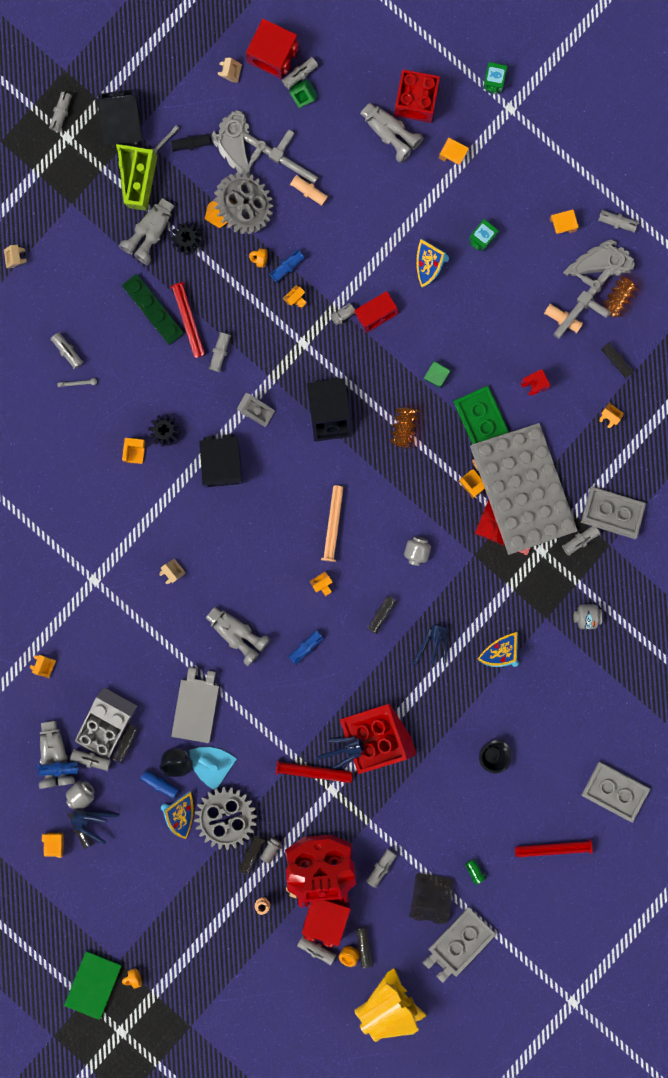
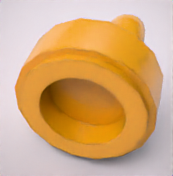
[249,248,268,268]
[339,946,360,967]
[122,968,142,989]

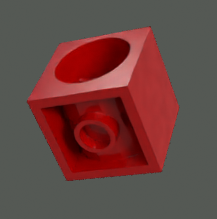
[246,18,299,79]
[394,69,440,123]
[302,899,351,948]

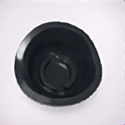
[479,740,511,774]
[159,748,193,777]

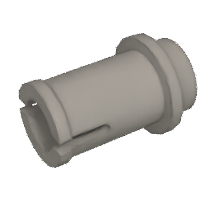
[331,303,355,325]
[260,838,282,864]

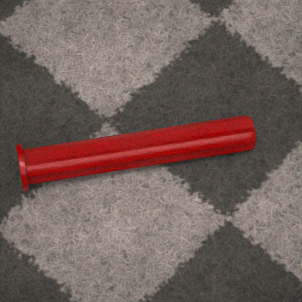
[170,282,205,358]
[275,760,353,783]
[515,839,593,857]

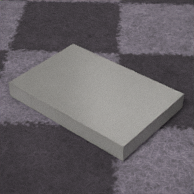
[581,486,646,540]
[581,761,650,823]

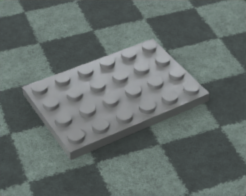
[470,423,577,555]

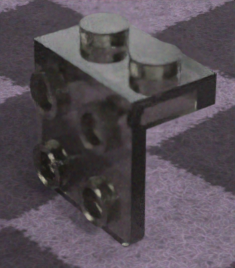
[409,873,453,924]

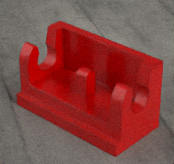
[354,291,399,333]
[520,369,551,396]

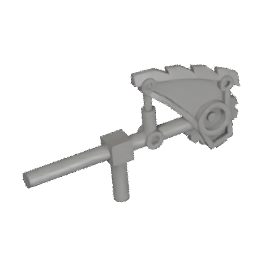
[210,111,318,184]
[553,239,635,339]

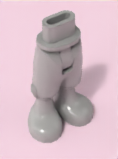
[360,103,424,164]
[119,198,174,265]
[206,607,271,666]
[39,721,75,789]

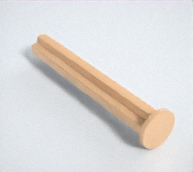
[321,485,343,562]

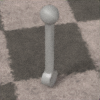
[151,125,180,154]
[57,378,97,387]

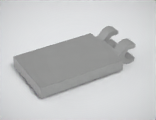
[171,667,219,743]
[422,907,496,983]

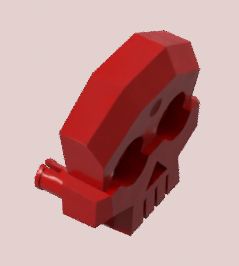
[285,834,356,908]

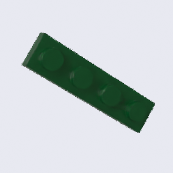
[122,274,184,345]

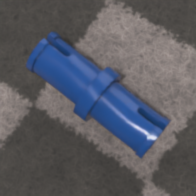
[269,249,305,283]
[288,630,324,665]
[37,761,78,777]
[140,769,179,800]

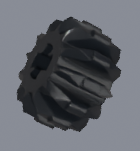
[170,222,203,255]
[148,414,181,447]

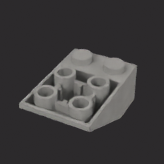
[75,688,137,759]

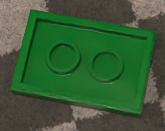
[453,386,509,445]
[64,950,122,1020]

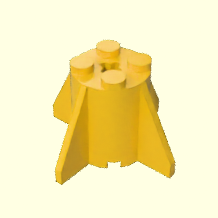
[354,968,426,1042]

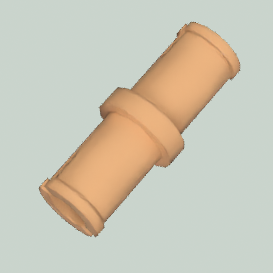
[290,175,328,206]
[544,303,583,333]
[255,897,270,915]

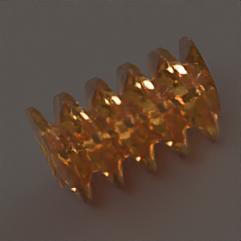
[603,275,639,318]
[390,408,420,449]

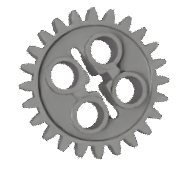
[213,172,273,234]
[194,787,257,850]

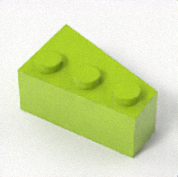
[116,144,158,211]

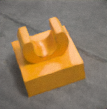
[282,285,306,308]
[599,402,624,428]
[309,571,332,596]
[30,655,56,678]

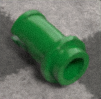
[464,859,486,885]

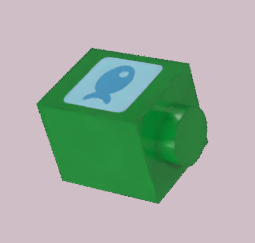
[483,62,507,94]
[468,219,499,251]

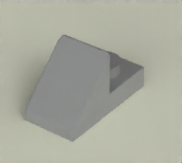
[237,393,275,427]

